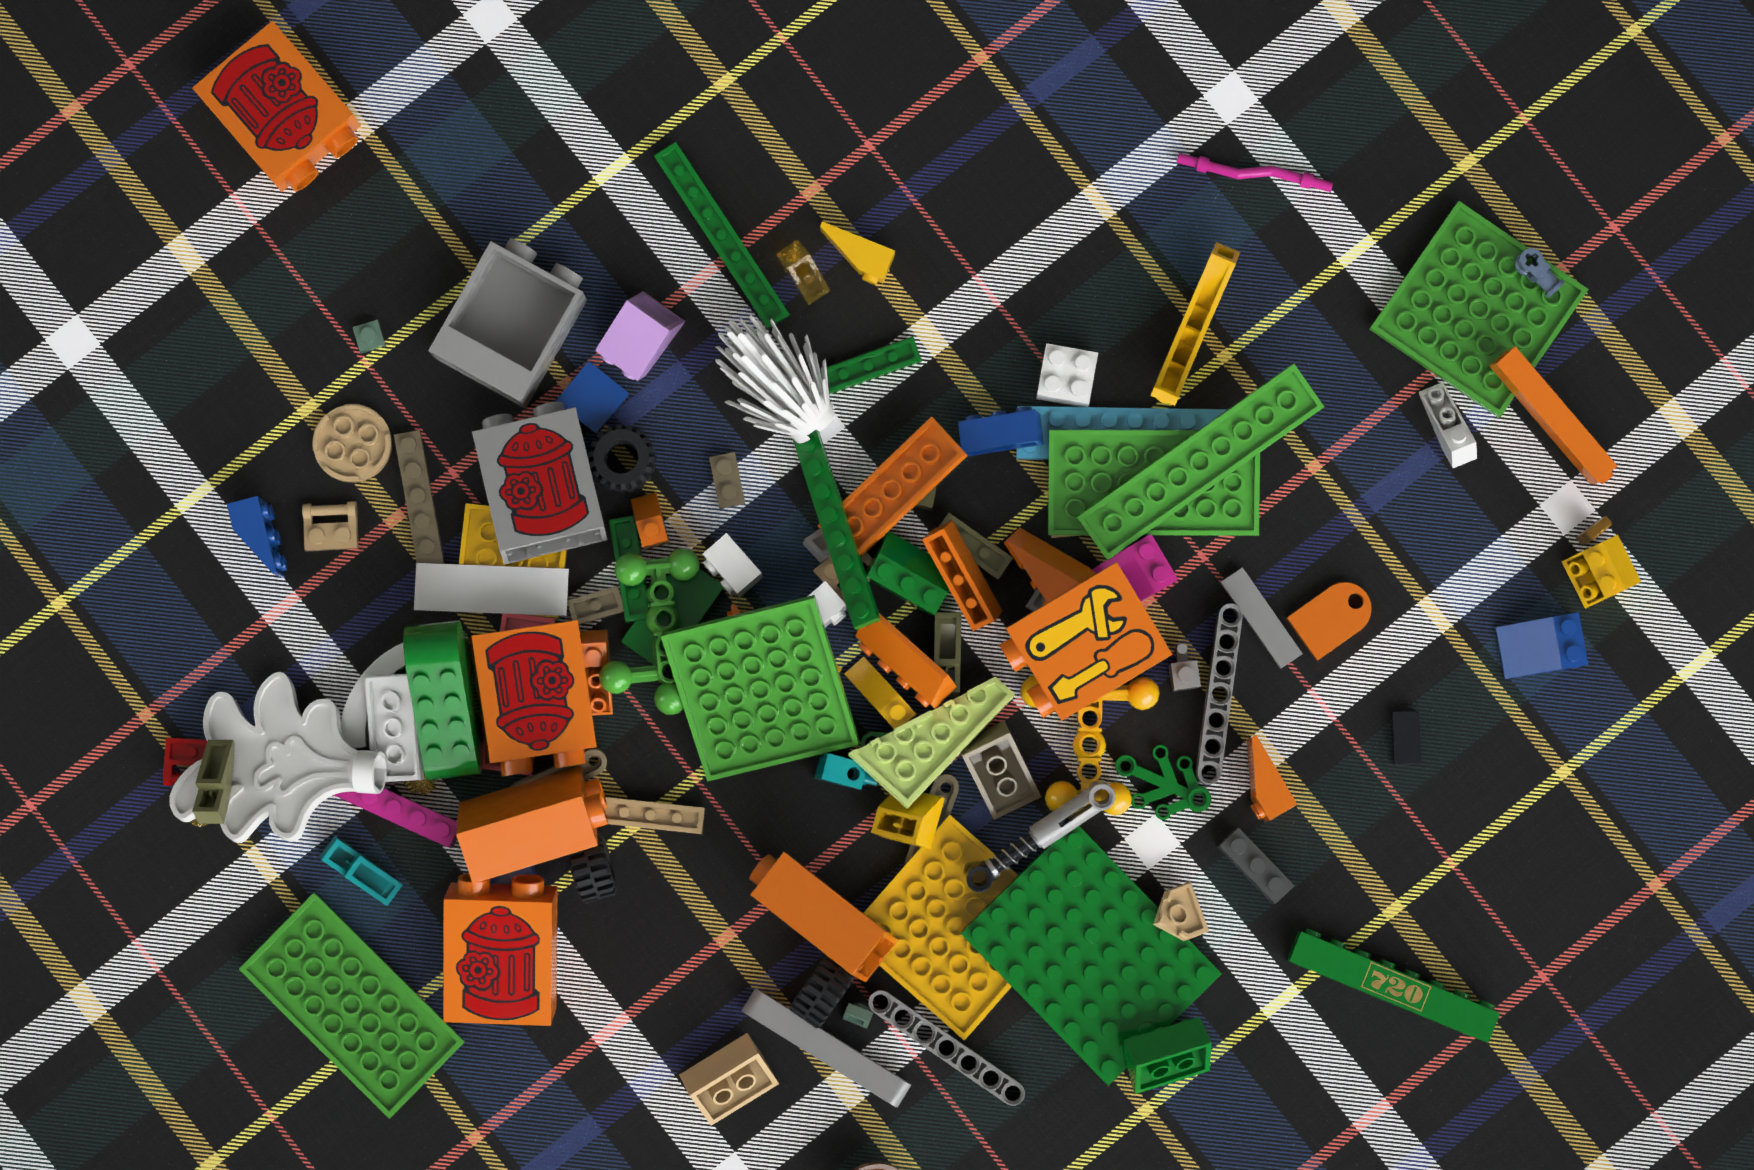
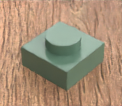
[353,320,386,353]
[843,1003,873,1029]

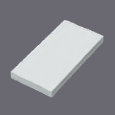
[365,674,424,782]

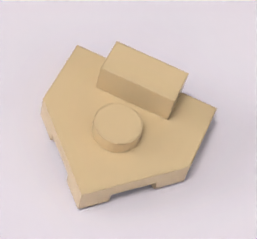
[1153,881,1209,941]

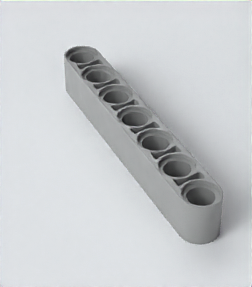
[1195,603,1243,785]
[741,988,911,1108]
[869,990,1025,1106]

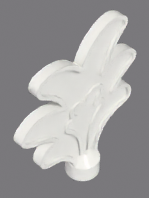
[170,672,387,843]

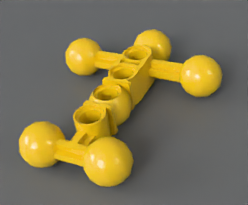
[1020,675,1160,816]

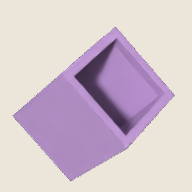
[595,291,685,381]

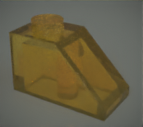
[776,240,830,305]

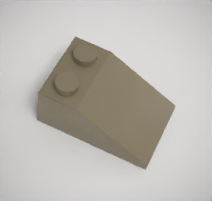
[961,721,1041,820]

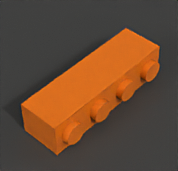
[922,520,1003,631]

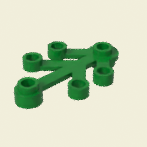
[1115,745,1211,820]

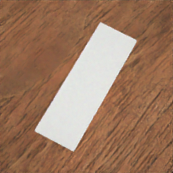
[414,563,569,616]

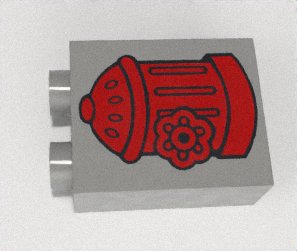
[472,402,607,565]

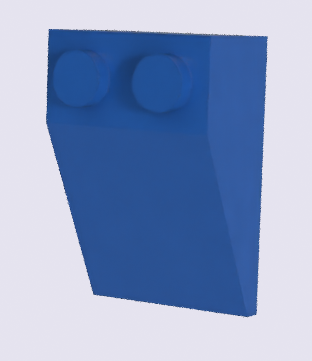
[1495,612,1588,679]

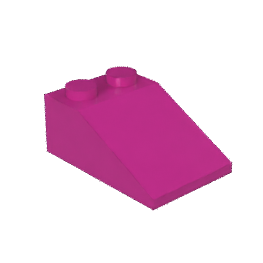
[1092,534,1178,602]

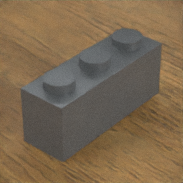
[1217,828,1295,904]

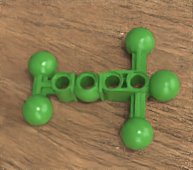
[599,548,700,715]

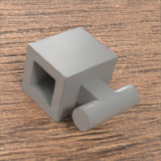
[1168,643,1201,692]

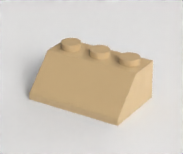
[679,1033,779,1126]

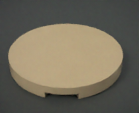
[312,404,392,483]

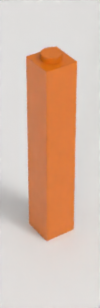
[1489,346,1617,484]

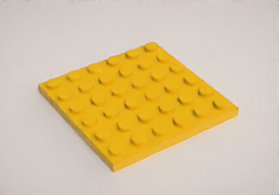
[864,815,1018,1041]

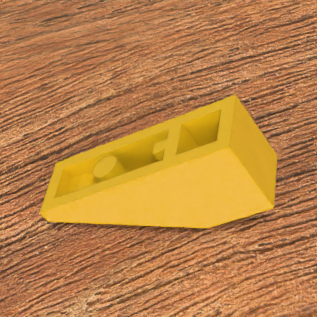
[820,221,895,285]
[844,656,916,730]

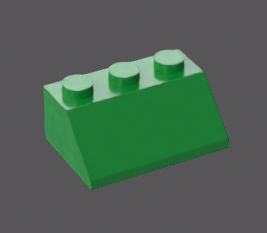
[865,531,949,615]
[1124,1017,1212,1094]

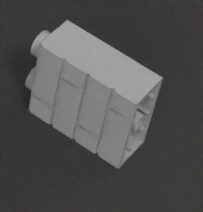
[428,238,587,409]

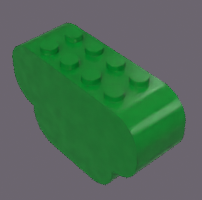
[403,620,483,780]

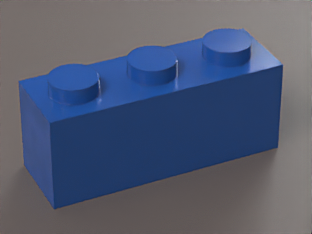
[958,407,1044,456]

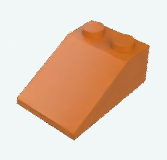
[1246,735,1298,822]

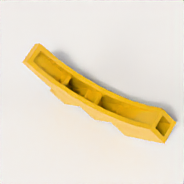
[1150,242,1240,406]

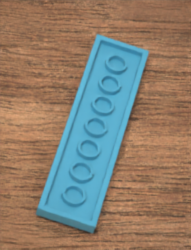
[1016,406,1227,460]

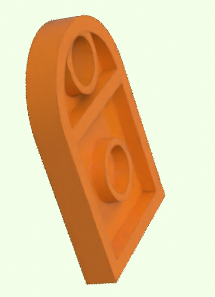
[1286,582,1372,661]

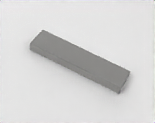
[1220,567,1303,669]

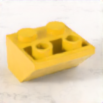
[1562,535,1641,609]
[871,793,945,849]

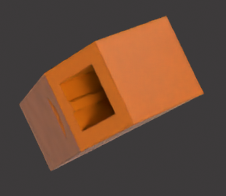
[580,630,613,716]

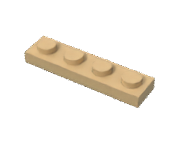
[605,797,705,834]

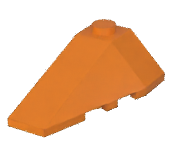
[1004,527,1096,605]

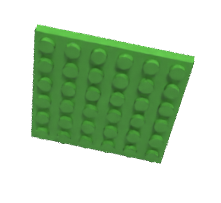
[1369,201,1589,418]
[661,595,860,781]

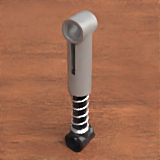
[966,780,1115,892]

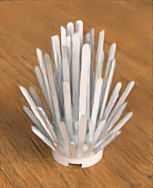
[715,314,836,443]

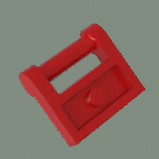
[163,738,207,786]

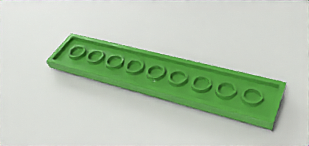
[1076,363,1324,560]

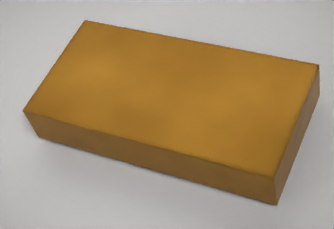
[1576,516,1612,545]

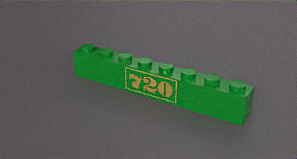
[1287,928,1500,1043]

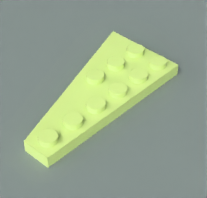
[848,676,1015,808]

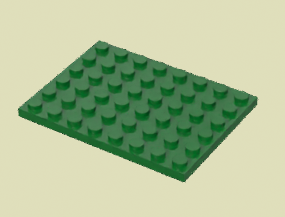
[960,826,1222,1086]

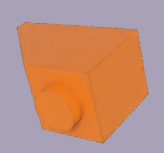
[631,493,670,550]

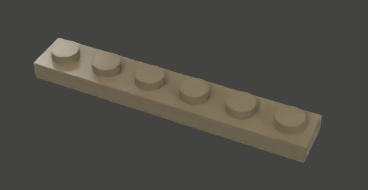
[394,430,445,564]

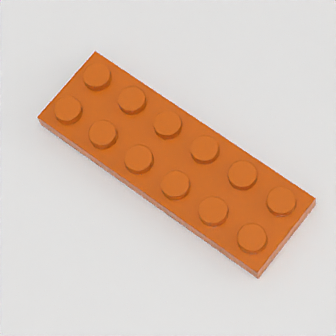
[818,416,968,557]

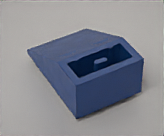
[227,496,288,578]

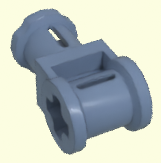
[1514,248,1565,298]

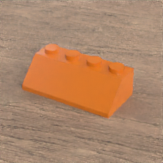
[855,613,957,709]

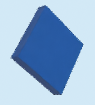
[556,361,630,435]

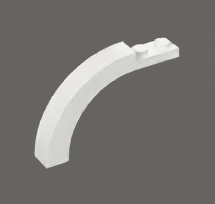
[341,643,406,749]

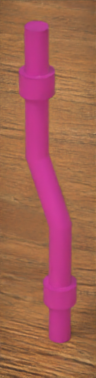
[1176,153,1333,192]

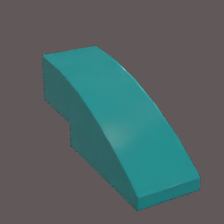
[319,835,403,906]

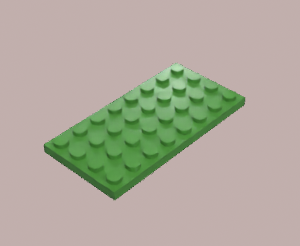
[1048,429,1260,536]
[239,893,465,1119]

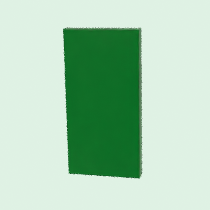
[621,568,724,672]

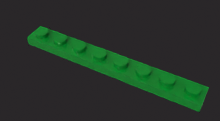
[654,142,790,329]
[792,429,881,630]

